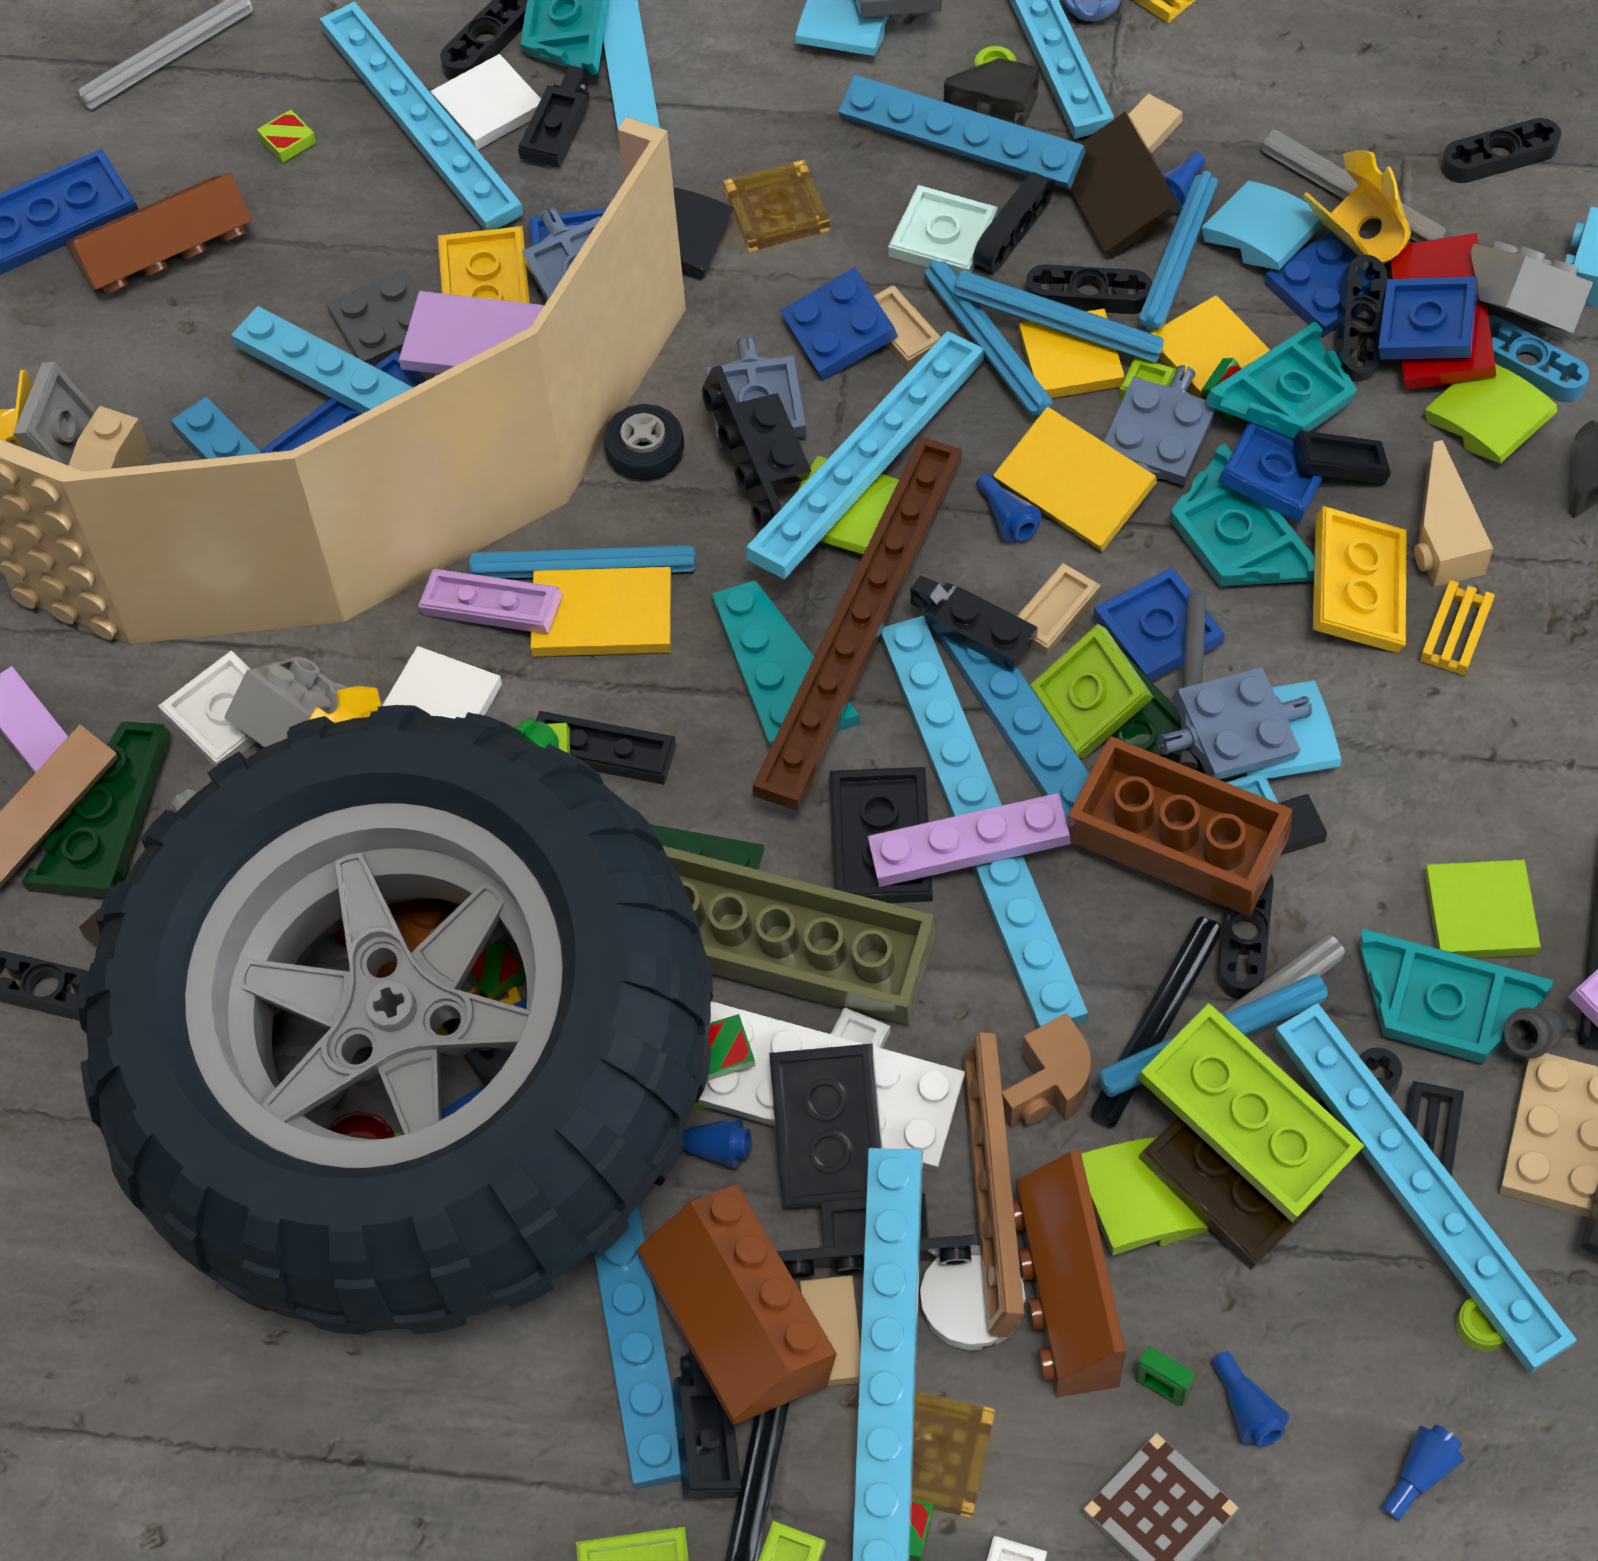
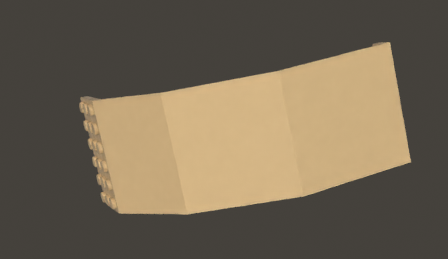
[0,117,686,644]

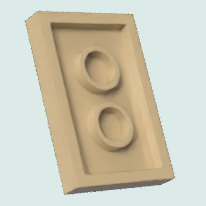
[1499,1053,1598,1218]

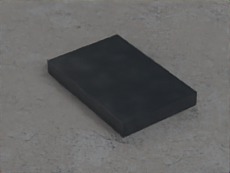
[830,767,933,903]
[769,1043,883,1208]

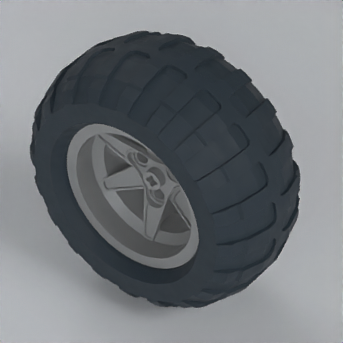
[78,705,713,1335]

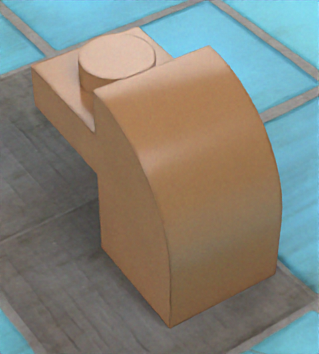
[1002,1013,1091,1129]

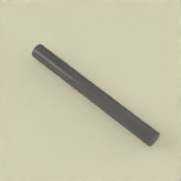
[1179,593,1206,770]

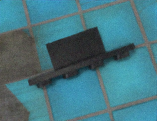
[702,366,811,529]
[777,1193,982,1279]

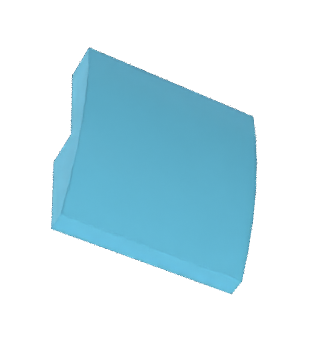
[795,0,890,56]
[1201,180,1323,270]
[1243,680,1341,779]

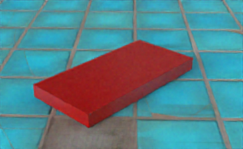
[1390,233,1496,390]

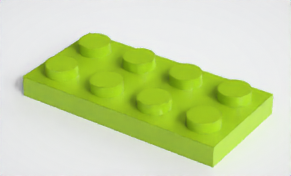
[1137,1003,1365,1223]

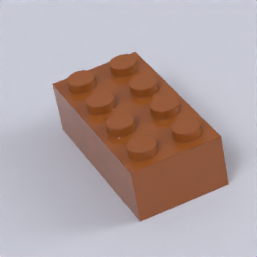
[1068,736,1293,917]

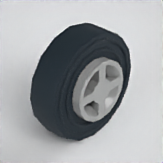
[604,404,685,480]

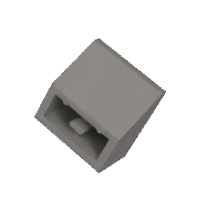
[1470,240,1593,333]
[224,657,348,747]

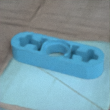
[1488,315,1590,402]

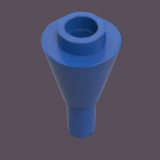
[1163,152,1205,212]
[976,473,1041,543]
[682,1117,751,1169]
[1212,1351,1289,1447]
[1381,1424,1465,1522]

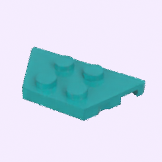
[520,0,609,75]
[1205,322,1357,438]
[1170,443,1315,586]
[1358,929,1554,1064]

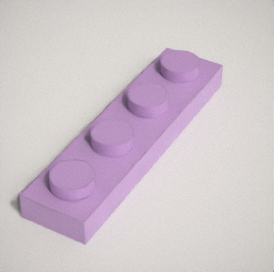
[868,793,1071,887]

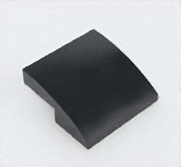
[673,187,734,280]

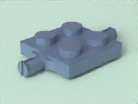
[522,208,601,301]
[706,335,807,448]
[1103,365,1217,486]
[1158,667,1312,779]

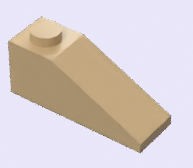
[69,406,151,471]
[1414,440,1493,587]

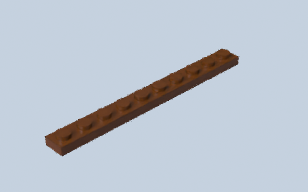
[753,436,962,811]

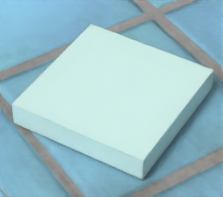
[888,185,998,276]

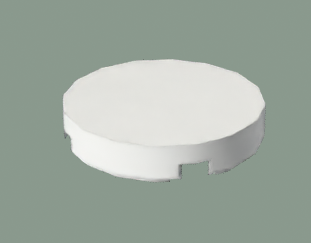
[920,1255,1026,1351]

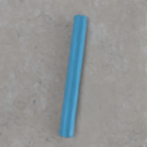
[1139,171,1219,332]
[924,260,1052,416]
[954,271,1164,362]
[469,545,696,578]
[1098,974,1328,1097]

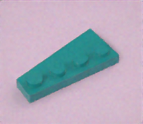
[712,580,860,750]

